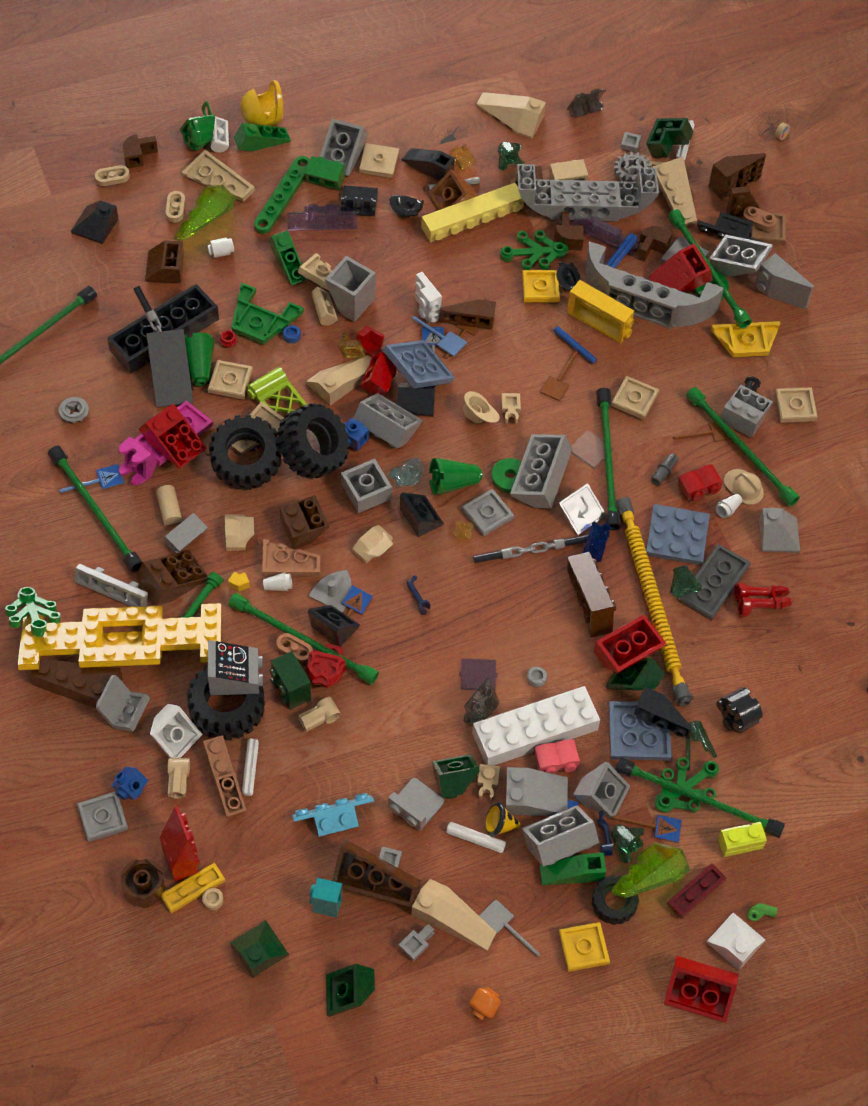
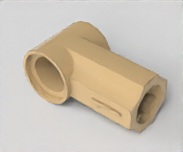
[298,697,341,732]
[168,758,190,799]

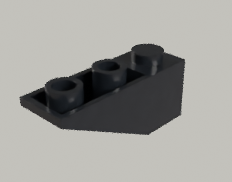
[402,148,455,180]
[634,686,693,739]

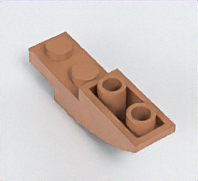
[203,735,247,817]

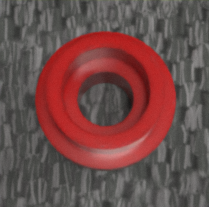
[219,330,237,347]

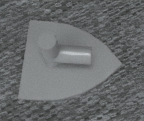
[308,570,352,612]

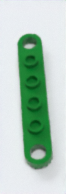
[254,156,310,234]

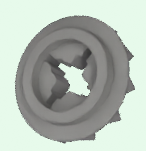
[59,397,89,424]

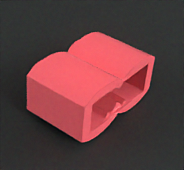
[534,739,580,774]

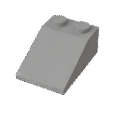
[320,118,368,176]
[709,235,773,277]
[755,253,814,309]
[506,767,568,816]

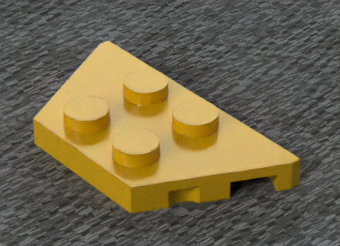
[711,321,780,357]

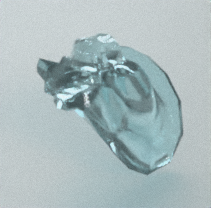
[389,458,423,487]

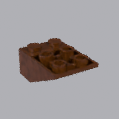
[708,153,766,200]
[136,550,208,606]

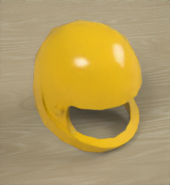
[240,80,283,126]

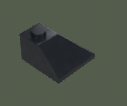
[71,200,118,244]

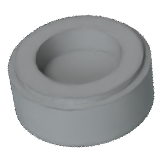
[527,667,547,687]

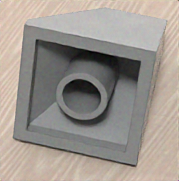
[759,508,800,553]
[573,762,630,819]

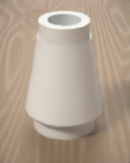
[716,494,743,518]
[263,572,292,591]

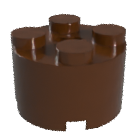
[121,858,165,908]

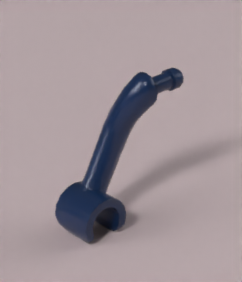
[407,575,431,615]
[597,811,613,856]

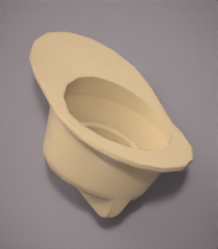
[463,391,500,423]
[724,469,764,505]

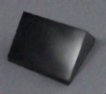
[397,382,435,417]
[400,492,444,537]
[308,605,360,647]

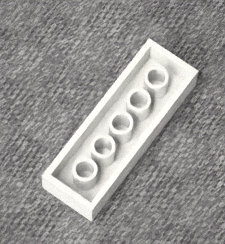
[472,686,600,766]

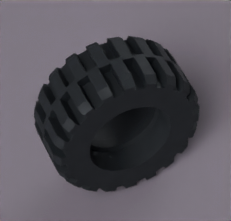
[277,403,350,479]
[209,414,282,490]
[187,665,265,741]

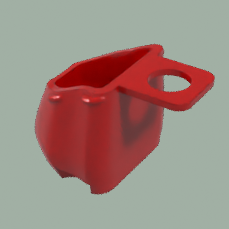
[306,644,346,688]

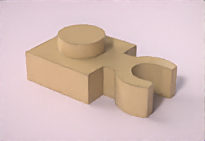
[501,393,521,423]
[477,764,500,801]

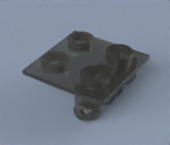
[567,88,606,118]
[463,677,500,725]

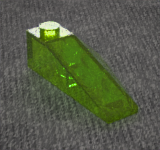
[174,185,237,241]
[611,842,690,898]

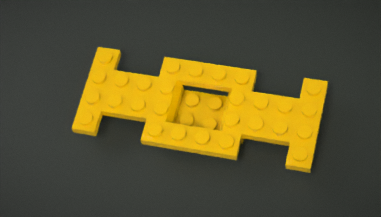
[18,604,221,670]

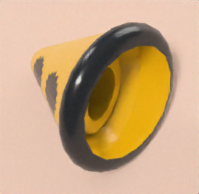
[485,802,521,837]

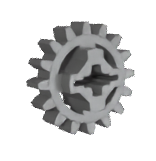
[614,151,651,182]

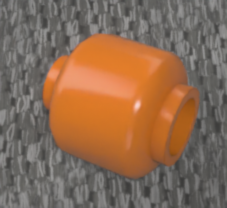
[469,986,501,1020]

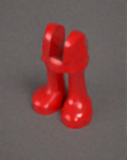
[734,583,792,618]

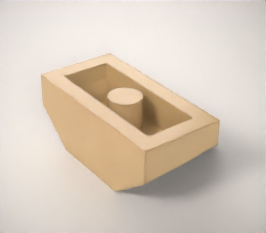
[225,514,254,551]
[352,525,393,564]

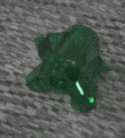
[497,141,525,171]
[670,565,702,599]
[611,824,644,863]

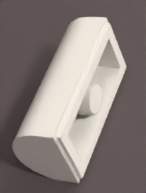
[211,116,229,153]

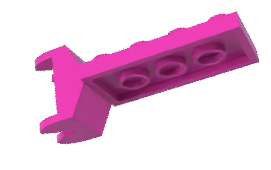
[119,400,213,485]

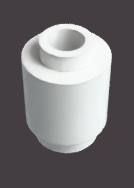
[207,237,234,258]

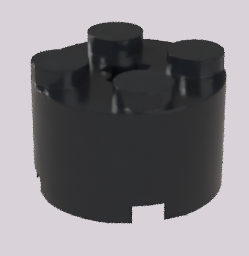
[716,687,763,733]

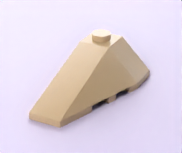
[476,92,546,139]
[306,355,372,406]
[412,879,496,951]

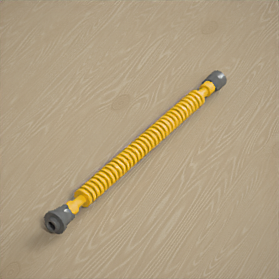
[616,497,694,706]

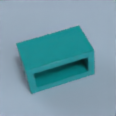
[309,878,342,918]

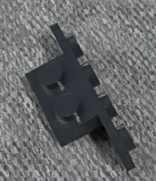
[697,212,764,243]

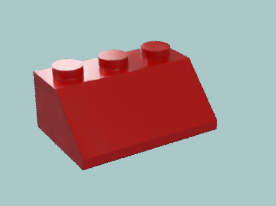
[594,614,667,673]
[664,955,739,1023]

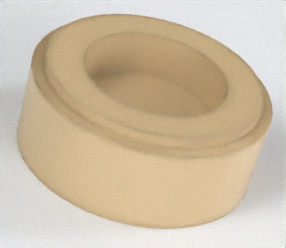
[775,122,790,140]
[202,888,224,910]

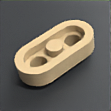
[95,165,130,186]
[166,191,185,223]

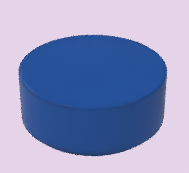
[283,325,301,344]

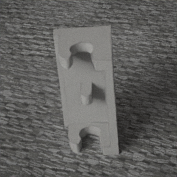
[164,513,208,554]

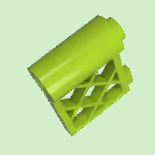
[247,367,308,413]

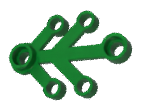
[500,230,568,270]
[5,587,61,637]
[655,757,719,813]

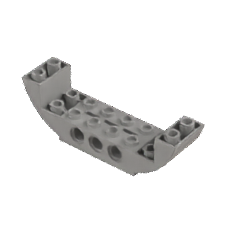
[517,164,659,221]
[585,241,724,329]

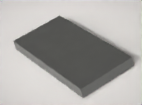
[146,329,193,407]
[679,544,751,621]

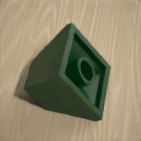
[606,658,665,691]
[432,754,480,799]
[230,920,289,978]
[326,964,375,1017]

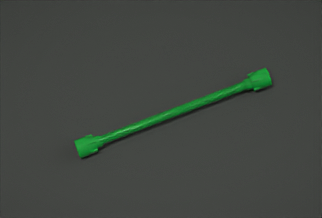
[668,209,752,329]
[686,387,800,507]
[228,593,379,685]

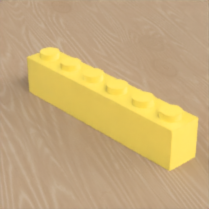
[421,183,524,243]

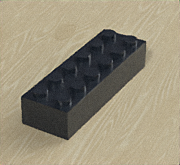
[107,284,219,374]

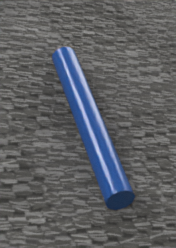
[553,326,597,364]

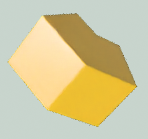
[228,572,250,592]

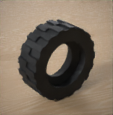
[592,875,639,925]

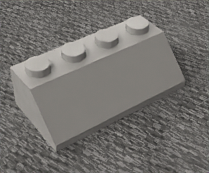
[510,434,573,508]

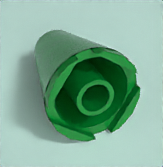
[184,333,215,386]
[429,457,483,495]

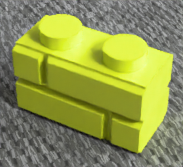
[718,822,767,857]

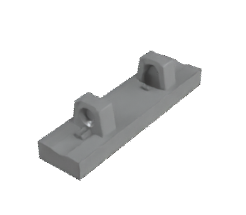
[74,564,148,607]

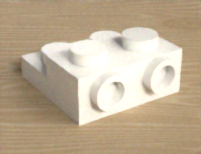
[414,272,442,323]

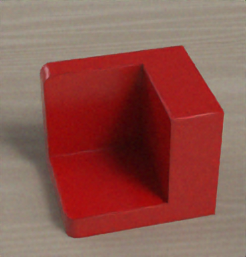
[354,325,385,357]

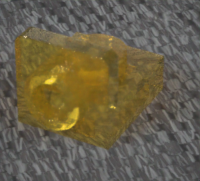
[450,144,477,171]
[338,333,366,358]

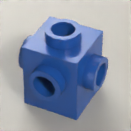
[344,418,369,451]
[111,767,149,800]

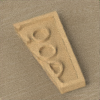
[181,150,255,202]
[652,157,697,226]

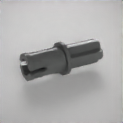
[650,453,679,486]

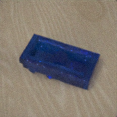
[583,521,612,563]

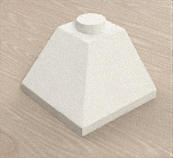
[150,704,203,758]
[706,913,766,970]

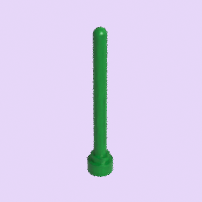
[182,572,224,618]

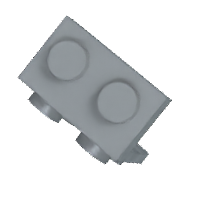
[96,675,150,732]
[388,778,444,831]

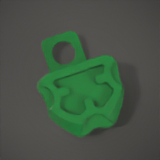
[180,101,215,151]

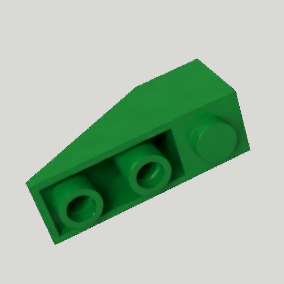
[234,123,291,151]
[269,230,308,286]
[540,853,606,886]

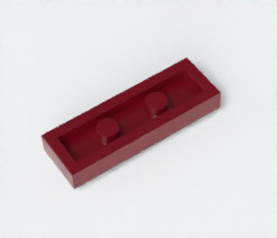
[667,863,726,919]

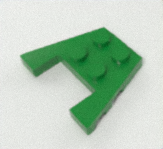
[232,282,304,345]

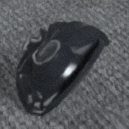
[389,195,424,218]
[556,262,580,291]

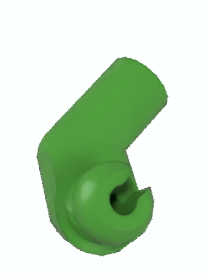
[747,903,777,921]

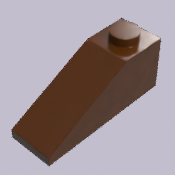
[439,299,496,329]

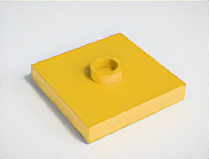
[522,270,560,302]
[559,922,610,972]

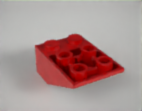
[649,243,712,293]
[138,403,207,469]
[159,806,200,881]

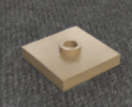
[359,143,399,178]
[208,360,253,400]
[611,376,659,420]
[775,387,818,423]

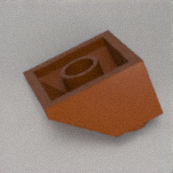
[429,169,477,210]

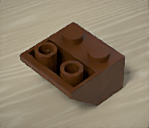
[145,240,184,283]
[280,495,329,549]

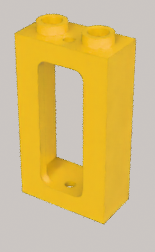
[567,280,634,344]

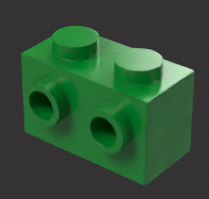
[305,156,346,190]

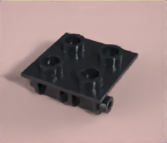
[340,185,378,216]

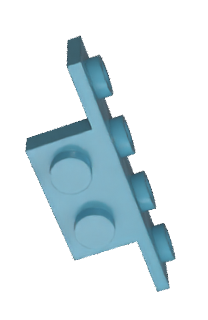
[291,793,374,837]

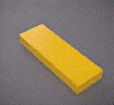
[161,862,226,913]

